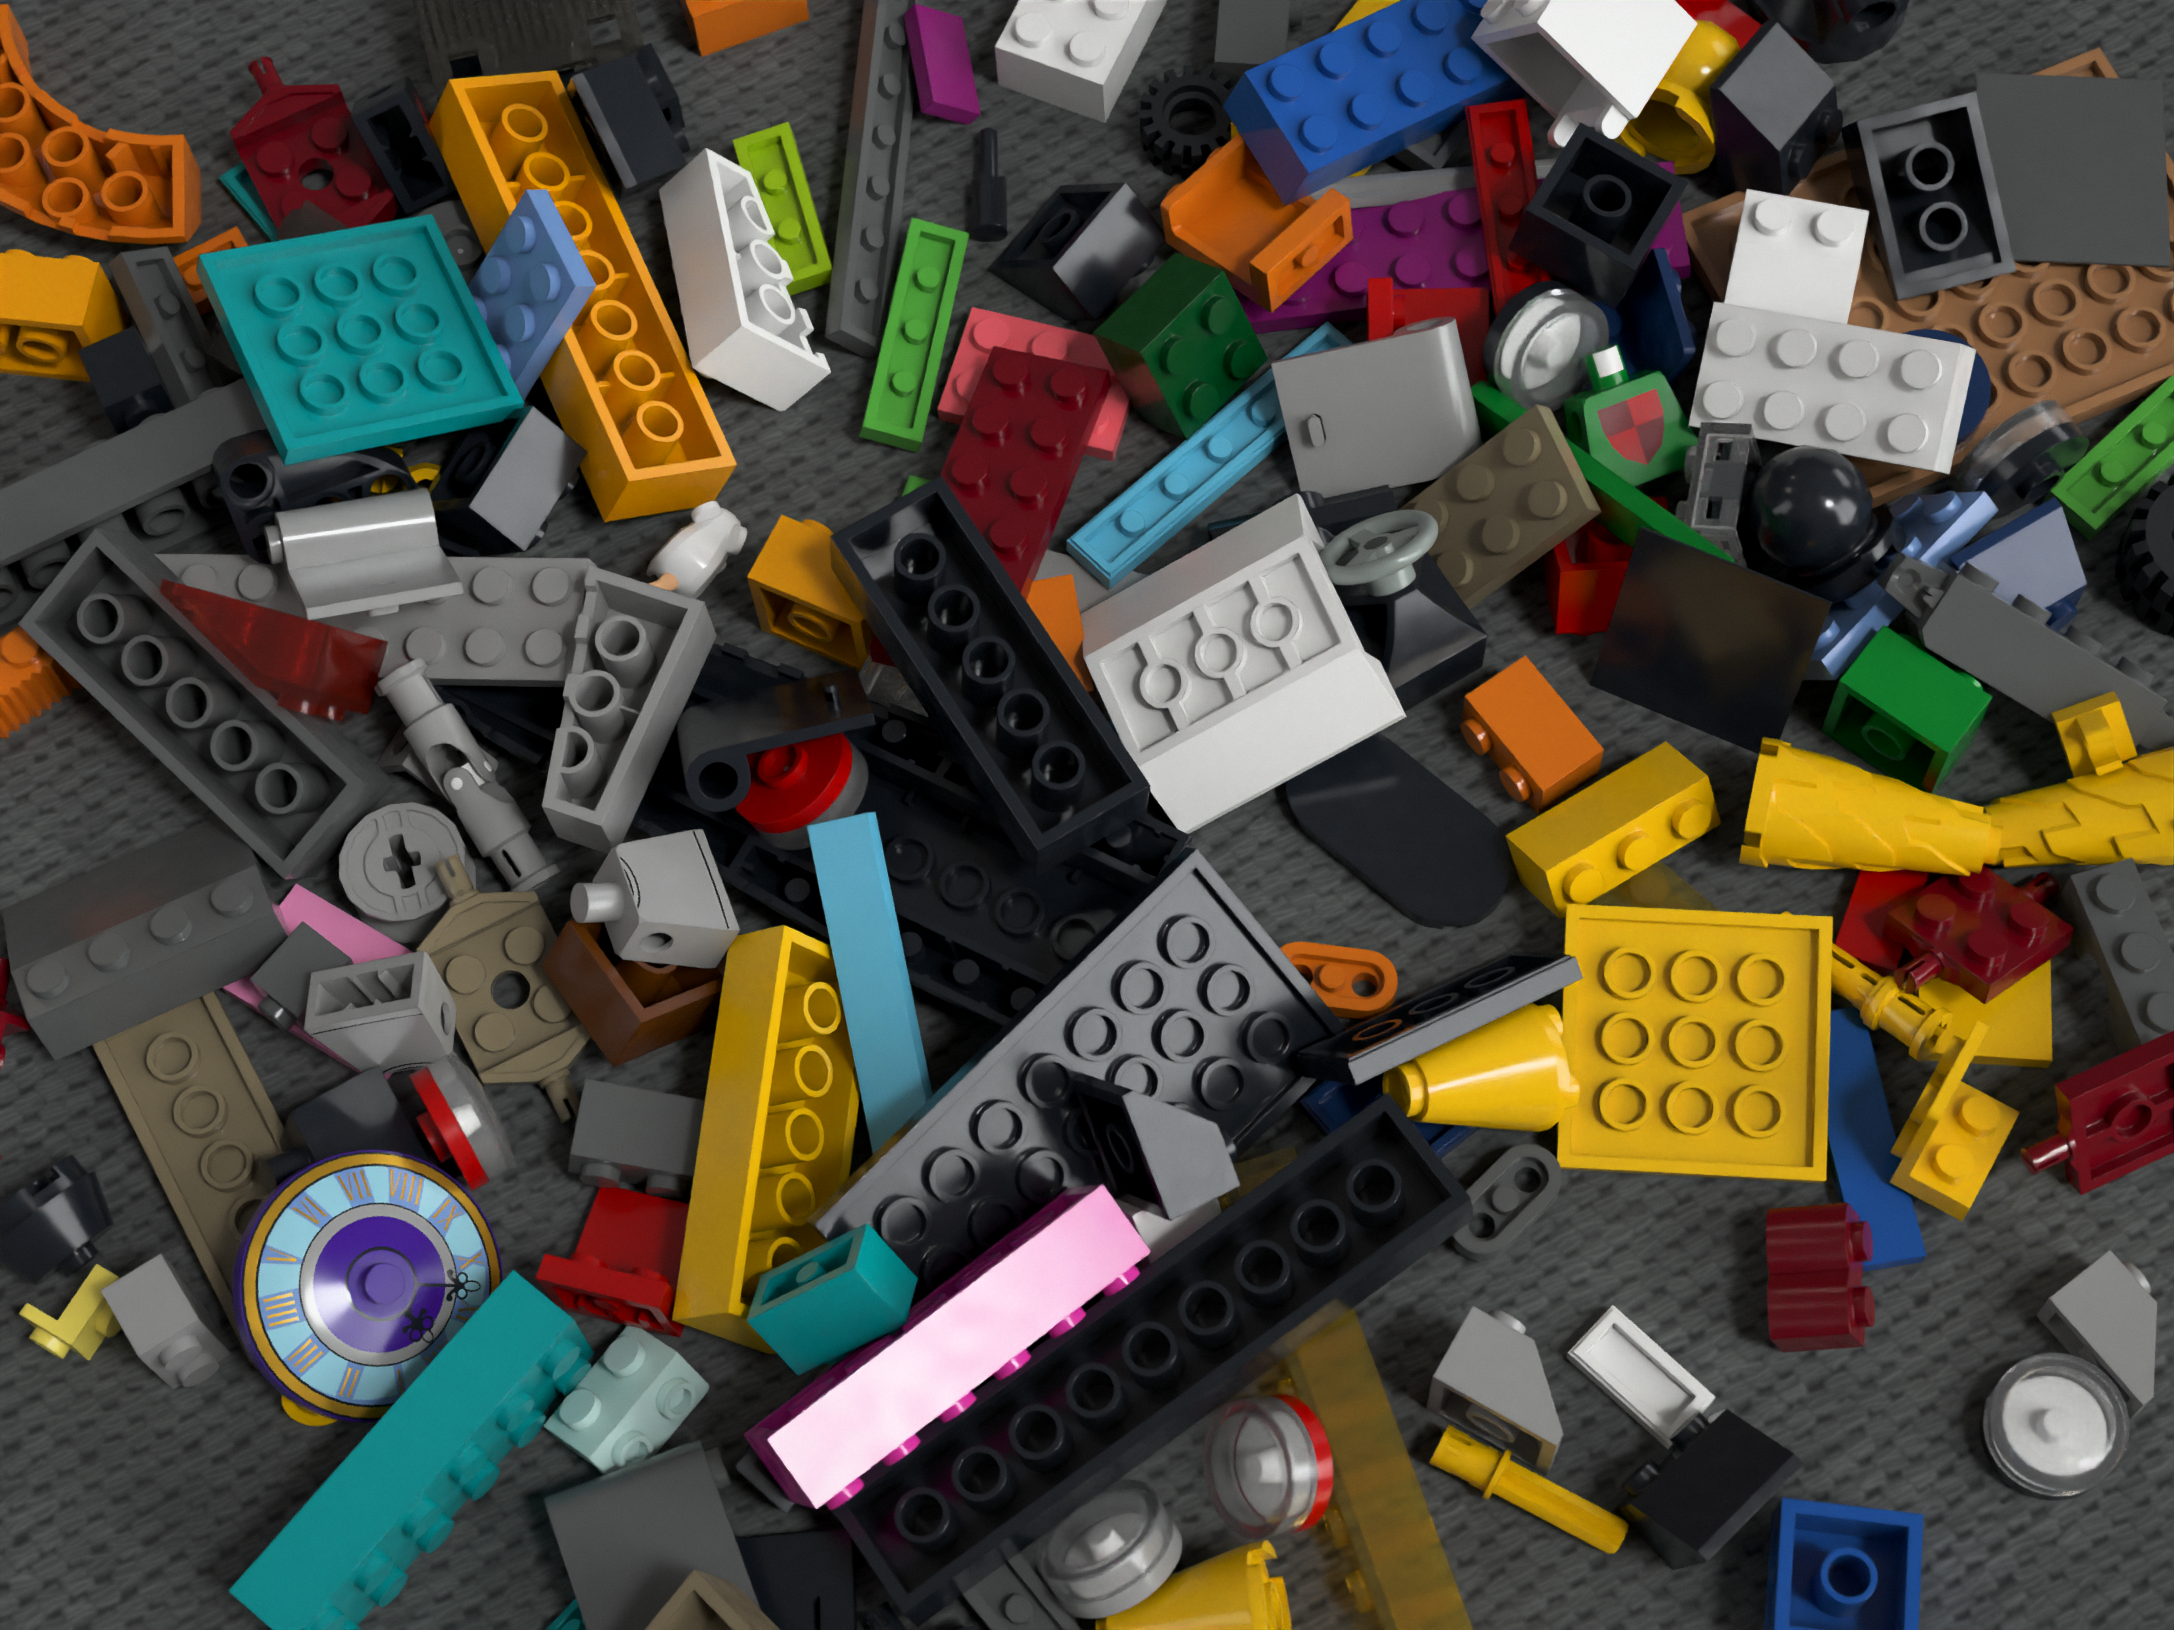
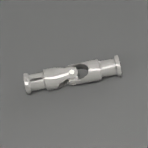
[374,658,561,892]

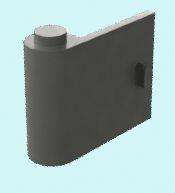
[544,1439,761,1630]

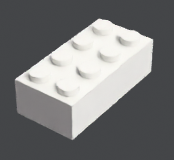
[995,0,1168,123]
[1689,301,1976,474]

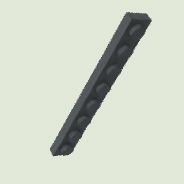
[825,0,925,359]

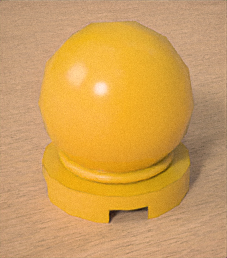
[1614,20,1741,175]

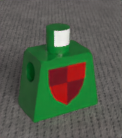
[1564,343,1704,486]

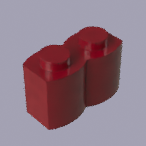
[1766,1202,1875,1353]

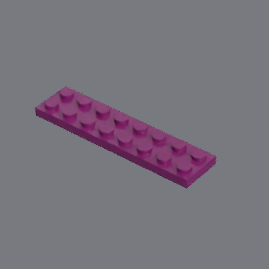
[1232,161,1691,334]

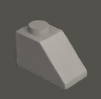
[2036,1250,2157,1421]

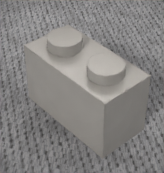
[101,1254,232,1390]

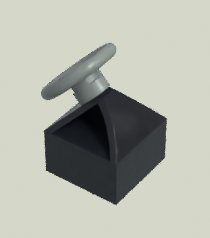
[1319,510,1488,712]

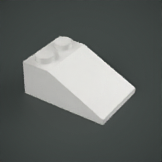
[1723,189,1869,324]

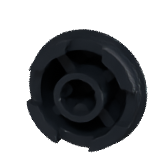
[0,1155,114,1286]

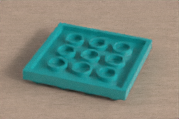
[196,214,524,466]

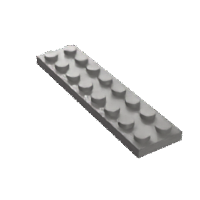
[154,554,597,687]

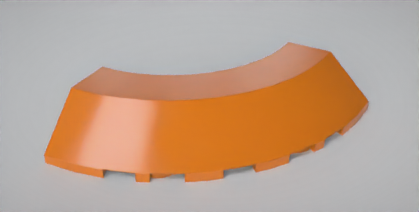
[0,4,201,244]

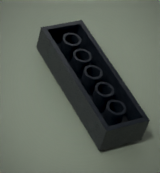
[830,475,1151,878]

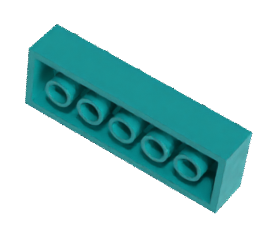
[229,1270,595,1630]

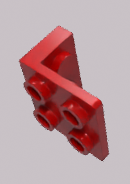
[1366,277,1489,387]
[536,1187,689,1338]

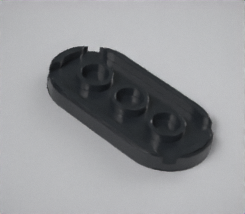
[1285,732,1511,929]

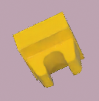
[2051,691,2138,778]

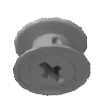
[339,802,476,943]

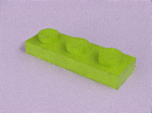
[733,122,833,296]

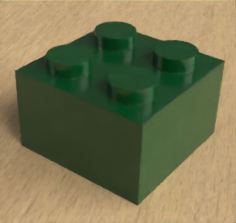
[1093,252,1268,440]

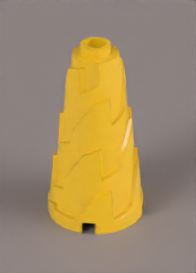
[1739,737,2003,876]
[1983,746,2174,869]

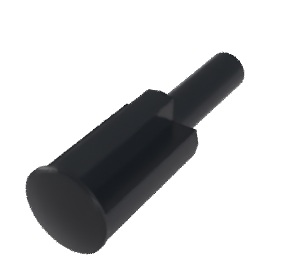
[972,127,1008,242]

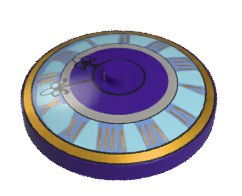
[232,1150,503,1423]

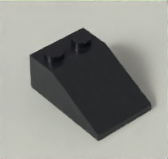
[1841,91,2016,301]

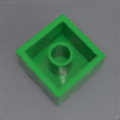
[1821,625,1992,794]

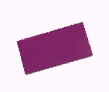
[904,4,981,125]

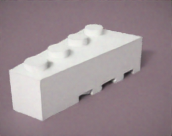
[659,148,831,412]

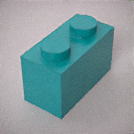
[747,1223,918,1376]

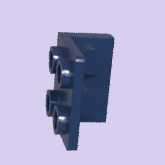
[1573,248,1697,393]

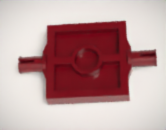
[1883,865,2074,1005]
[2021,1031,2174,1195]

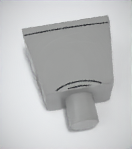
[570,829,740,968]
[304,951,457,1076]

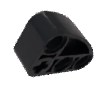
[212,429,417,565]

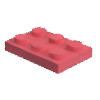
[937,307,1132,462]

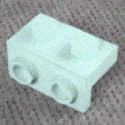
[543,1325,709,1475]

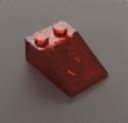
[159,579,388,721]

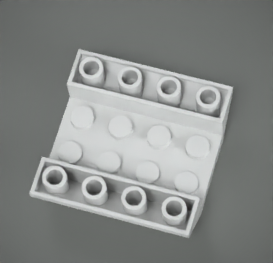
[1081,493,1407,834]

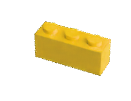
[1505,741,1721,920]

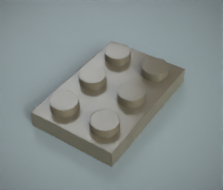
[1399,404,1602,610]

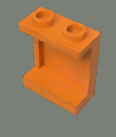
[1160,133,1353,313]

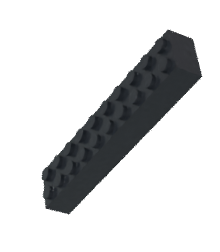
[833,1092,1474,1627]

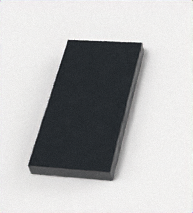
[1296,951,1583,1085]

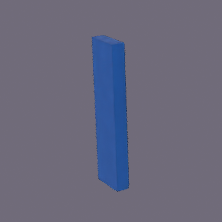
[1827,1007,1927,1272]

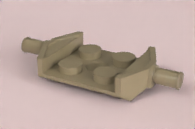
[416,854,593,1124]

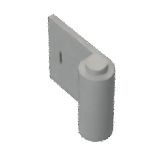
[1271,316,1483,498]
[264,488,463,621]

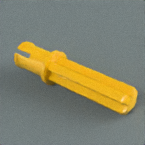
[1429,1424,1628,1554]

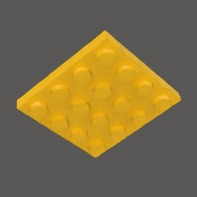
[1556,904,1833,1183]

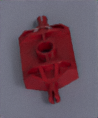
[229,56,400,240]

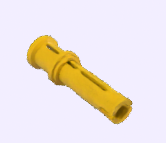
[1782,911,1953,1062]

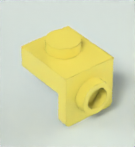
[19,1264,122,1361]

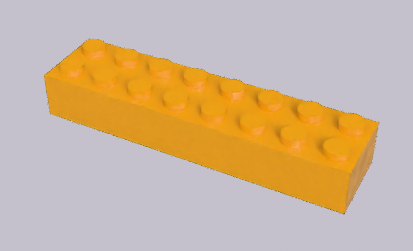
[428,70,737,522]

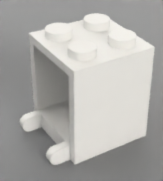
[1471,0,1698,149]

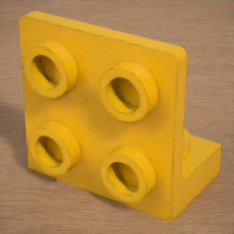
[1889,1020,2020,1221]

